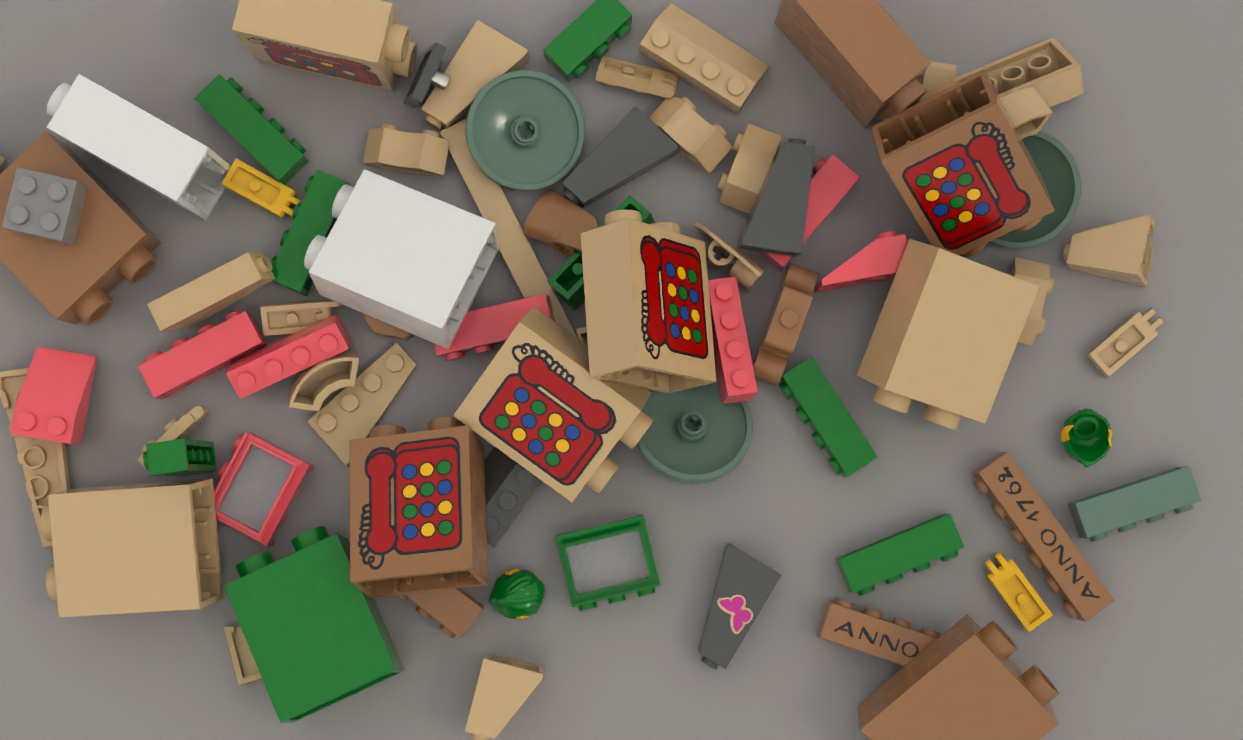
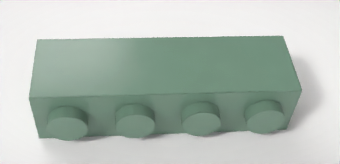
[1068,466,1201,542]

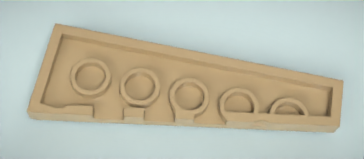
[0,368,70,547]

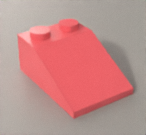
[815,231,907,292]
[10,347,98,445]

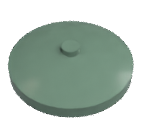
[465,70,585,191]
[991,131,1081,248]
[636,374,753,484]

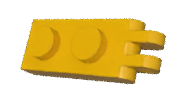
[221,158,302,218]
[984,552,1053,633]

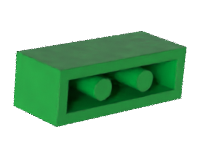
[543,0,632,82]

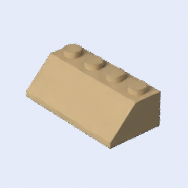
[639,3,770,115]
[953,37,1084,108]

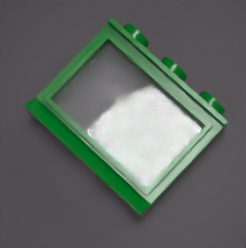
[555,514,660,611]

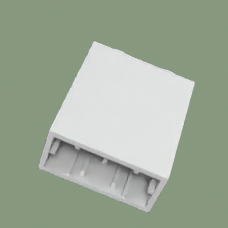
[47,74,231,221]
[304,169,500,349]

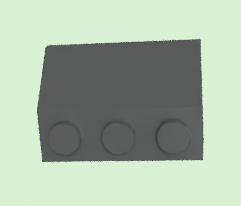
[484,447,543,547]

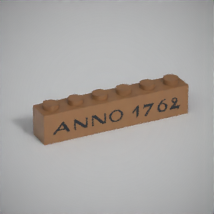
[973,452,1115,622]
[817,598,940,666]

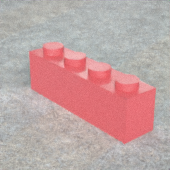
[759,155,860,271]
[708,276,758,405]
[434,294,555,361]
[138,310,267,400]
[226,313,351,399]

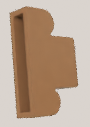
[752,263,819,386]

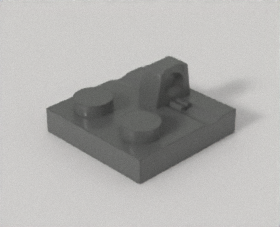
[403,42,451,108]

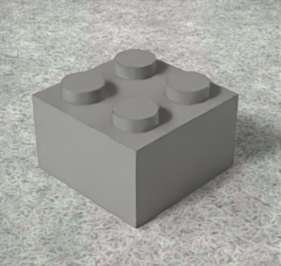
[2,167,88,246]

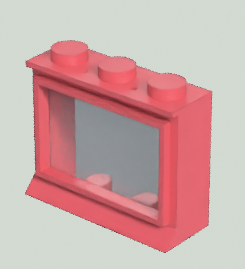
[214,432,314,546]

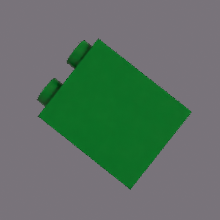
[223,526,405,723]

